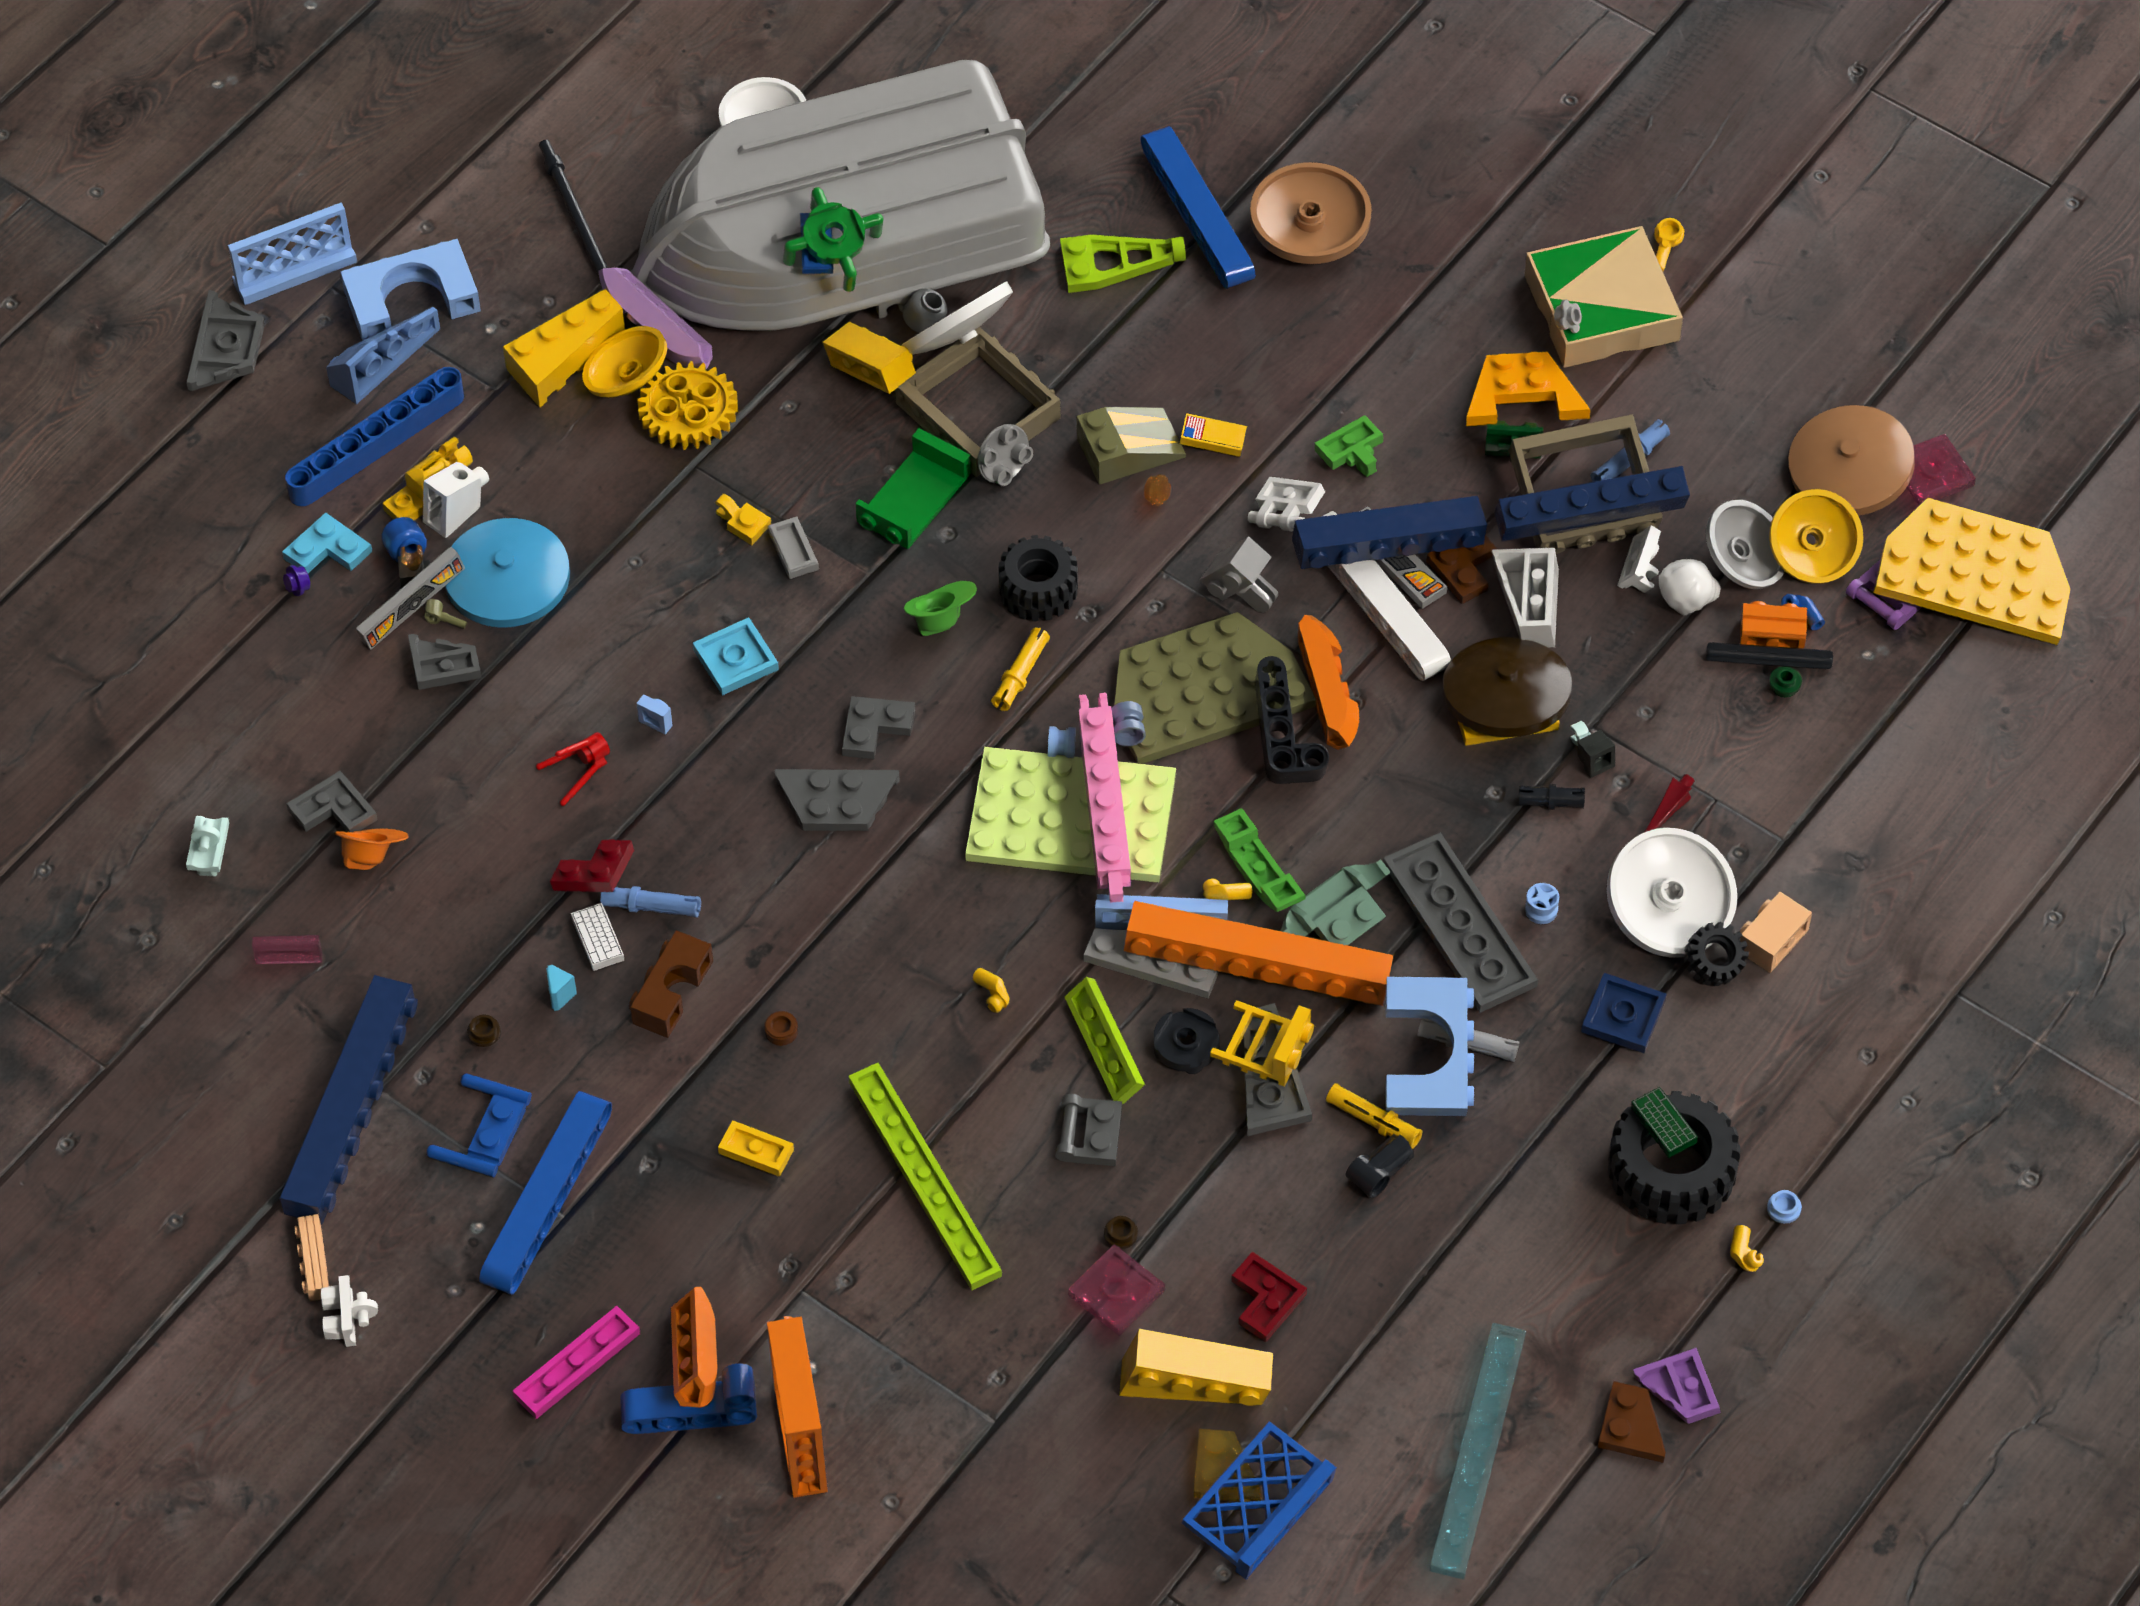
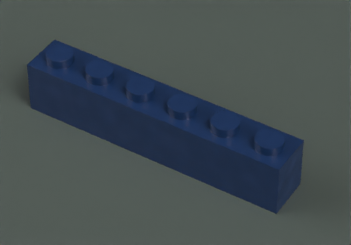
[1494,466,1690,542]
[1292,496,1487,569]

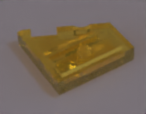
[1194,1429,1262,1502]

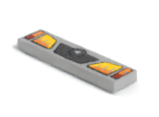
[1359,506,1447,609]
[356,547,465,650]

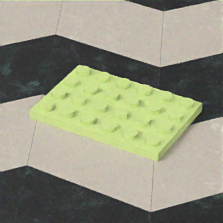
[965,747,1176,883]

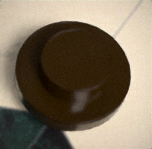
[467,1014,501,1047]
[1104,1216,1138,1249]

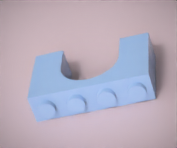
[340,239,481,341]
[1385,977,1474,1116]

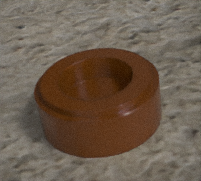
[764,1011,798,1046]

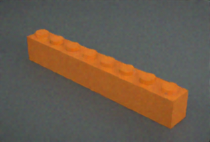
[1124,901,1393,1006]

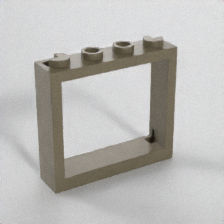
[895,327,1061,477]
[1508,414,1663,554]

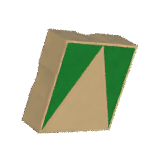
[1525,226,1683,368]

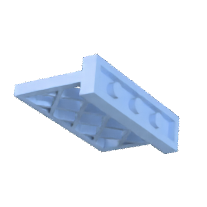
[228,203,357,305]

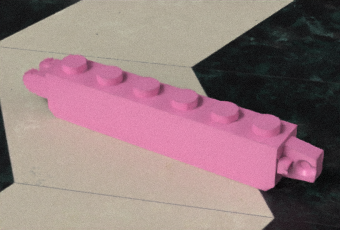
[1079,693,1131,903]

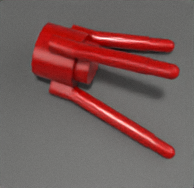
[536,732,610,806]

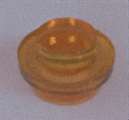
[1144,474,1171,506]

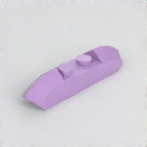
[599,268,713,369]

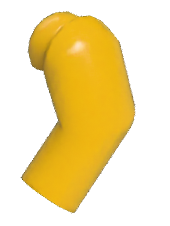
[1202,879,1253,901]
[973,968,1010,1013]

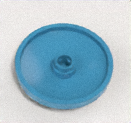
[445,518,570,627]

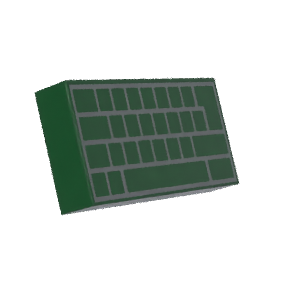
[1631,1087,1698,1158]

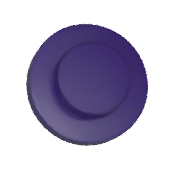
[283,565,310,596]

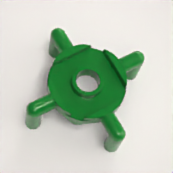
[783,187,884,292]

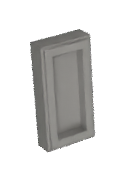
[768,516,819,579]

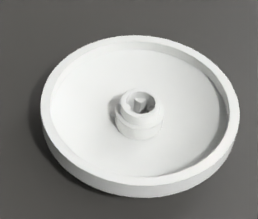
[902,281,1013,355]
[1607,828,1737,957]

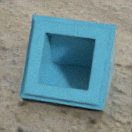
[546,965,577,1011]

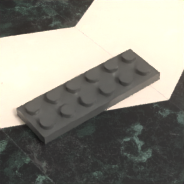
[1383,832,1538,1013]

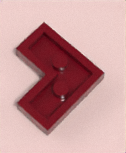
[550,839,634,892]
[1231,1252,1307,1343]

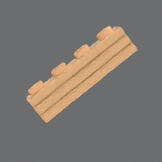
[294,1214,329,1301]

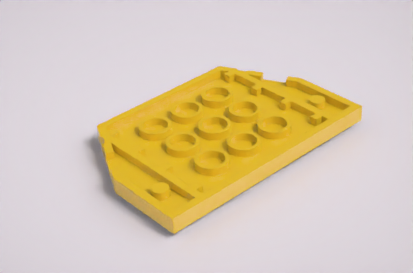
[1873,498,2070,645]

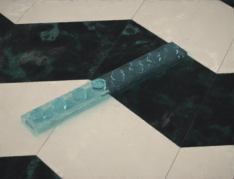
[1430,1323,1526,1579]

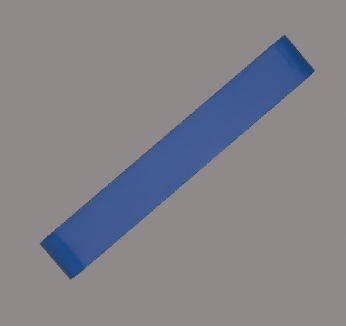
[1140,126,1256,289]
[285,367,464,506]
[479,1091,612,1295]

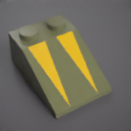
[1076,407,1186,485]

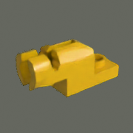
[382,437,473,521]

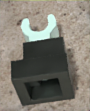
[1570,721,1616,778]

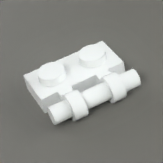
[1248,477,1325,532]

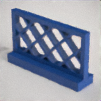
[1182,1421,1337,1580]

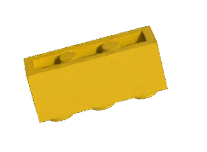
[823,322,916,394]

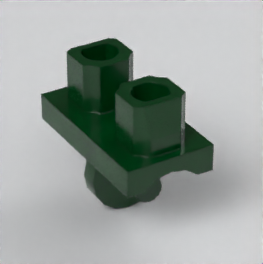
[1485,421,1543,462]

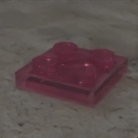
[1906,434,1976,506]
[1068,1244,1165,1336]

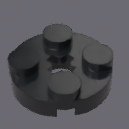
[1153,1008,1220,1074]

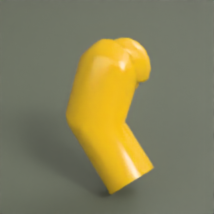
[1730,1225,1764,1272]

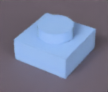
[636,694,673,735]

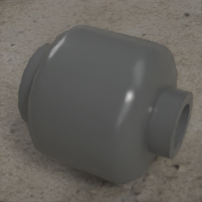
[903,288,948,333]

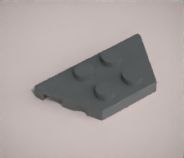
[186,290,265,391]
[775,769,900,831]

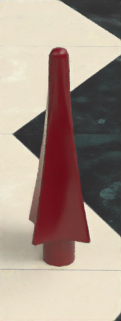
[1644,774,1695,833]

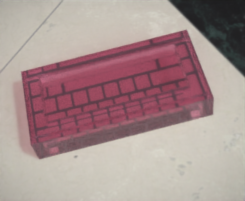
[252,935,323,964]

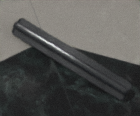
[1706,642,1833,669]

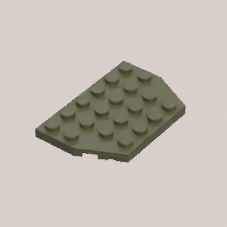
[1114,612,1316,764]

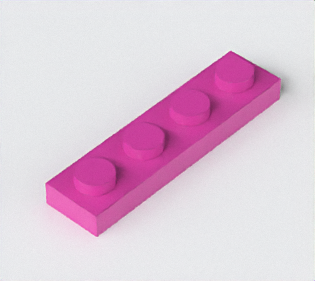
[513,1306,640,1419]

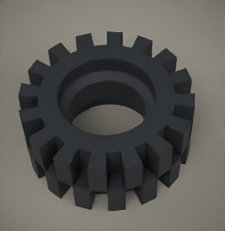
[1684,922,1749,986]

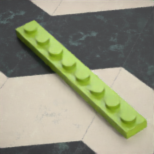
[848,1063,1002,1291]

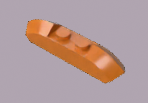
[1298,615,1359,750]
[671,1287,717,1408]

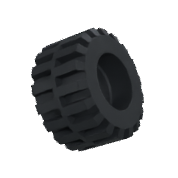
[998,535,1078,621]

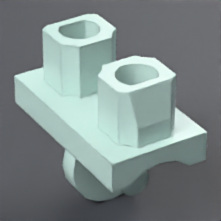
[186,816,229,876]

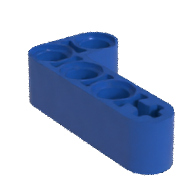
[620,1364,757,1434]

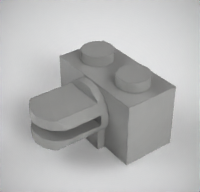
[1200,536,1278,613]

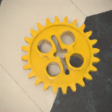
[637,361,738,450]

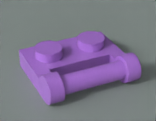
[1846,559,1922,630]

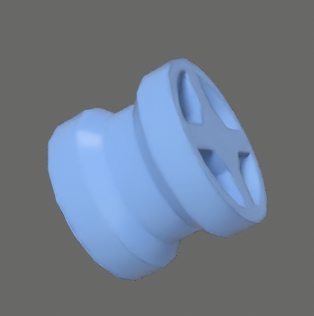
[1048,726,1076,758]
[1525,883,1560,924]

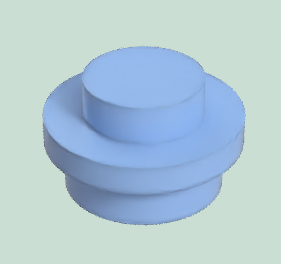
[1767,1190,1802,1224]

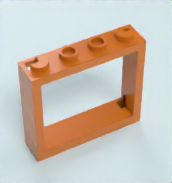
[767,1316,828,1498]

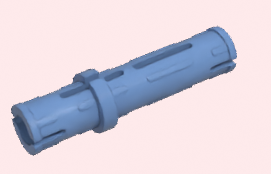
[1590,419,1670,482]
[600,886,701,918]

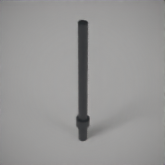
[539,140,608,277]

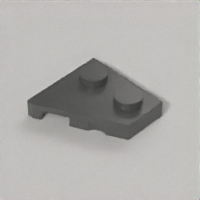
[408,634,482,690]

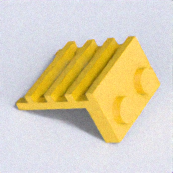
[1210,1000,1314,1087]

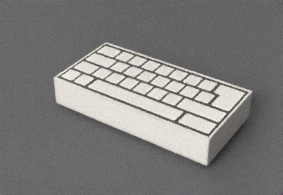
[571,903,624,971]

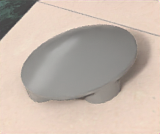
[978,424,1033,486]

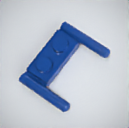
[426,1073,532,1177]

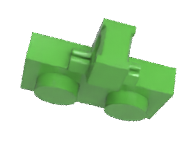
[1315,415,1383,477]

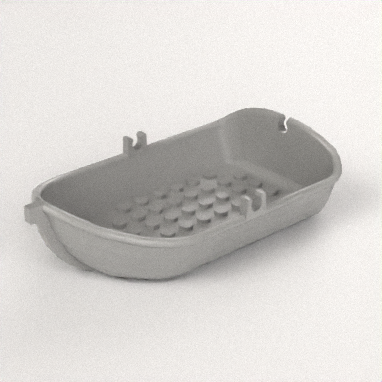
[630,60,1050,331]

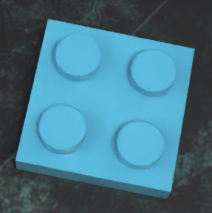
[693,617,779,696]

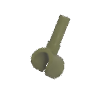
[424,599,467,629]

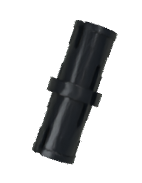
[1519,784,1585,810]

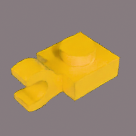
[715,494,771,546]

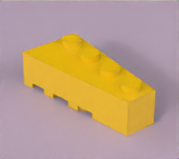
[503,289,625,408]
[1119,1329,1273,1406]

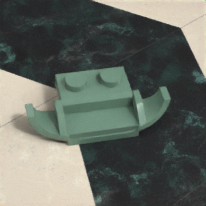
[1281,859,1390,946]

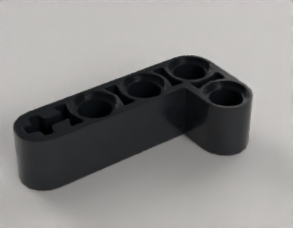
[1255,656,1329,784]

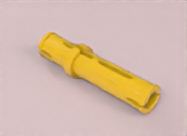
[991,627,1050,711]
[1326,1083,1423,1149]

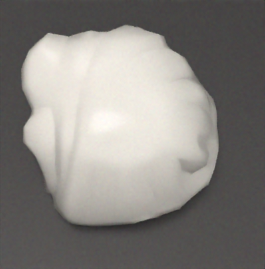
[1659,559,1721,616]

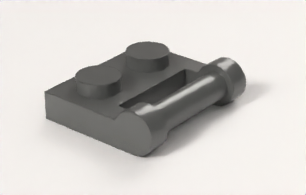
[1055,1094,1122,1166]

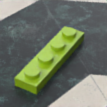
[1064,977,1145,1104]

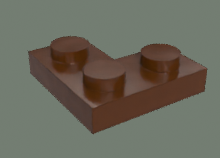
[1426,535,1497,604]

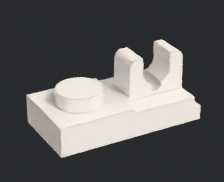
[1617,525,1661,593]

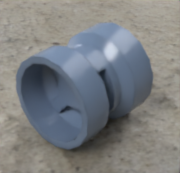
[1111,701,1146,746]

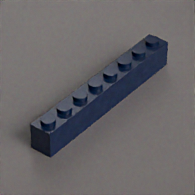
[280,975,418,1224]

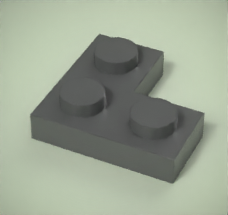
[842,696,915,759]
[286,771,378,832]

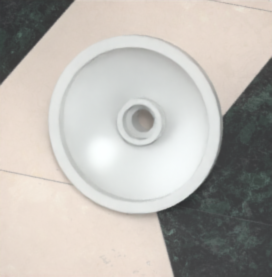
[719,77,806,127]

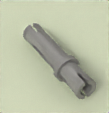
[1417,1018,1520,1062]

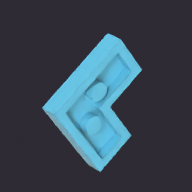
[282,512,372,573]

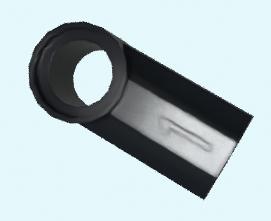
[1345,1134,1414,1198]

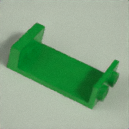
[855,428,971,549]

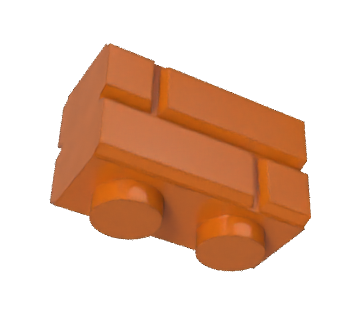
[1740,601,1807,649]

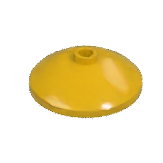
[582,326,667,398]
[1769,489,1863,584]

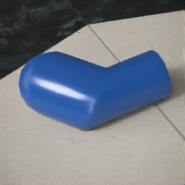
[1781,594,1825,630]

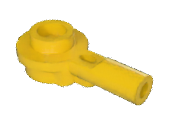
[1654,218,1685,272]

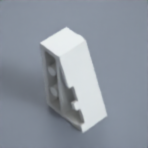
[1492,548,1559,648]

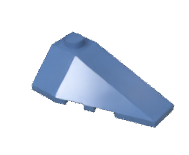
[326,307,440,404]

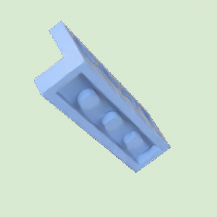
[1095,894,1228,930]

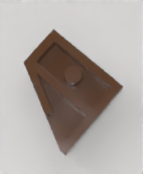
[1598,1381,1666,1463]

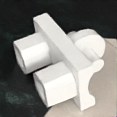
[321,1275,378,1347]

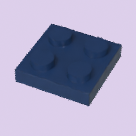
[1581,973,1667,1053]

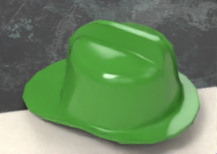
[904,581,977,636]

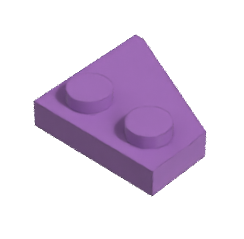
[1633,1348,1721,1424]

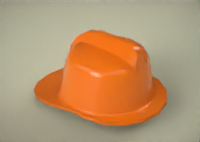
[335,829,408,870]

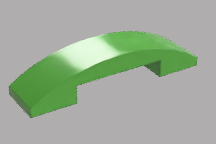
[1214,808,1306,912]

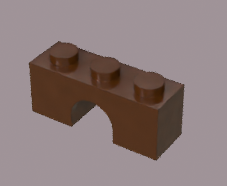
[629,930,713,1038]

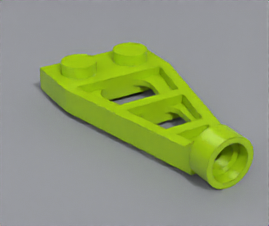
[1060,235,1186,293]

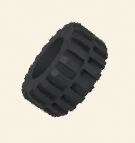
[1608,1091,1740,1225]

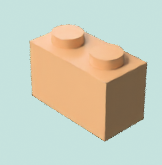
[1740,892,1812,973]

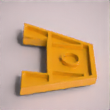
[1466,352,1590,426]

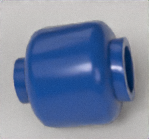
[381,517,427,562]

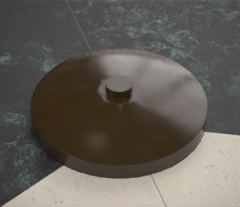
[1443,637,1572,737]

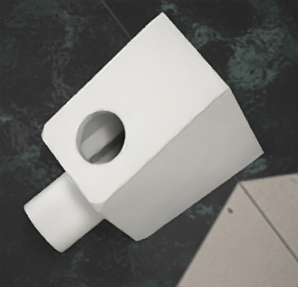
[423,462,489,538]

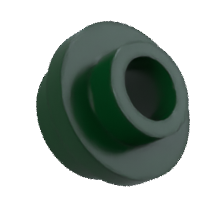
[1769,667,1802,698]

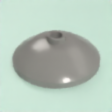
[1706,500,1785,589]

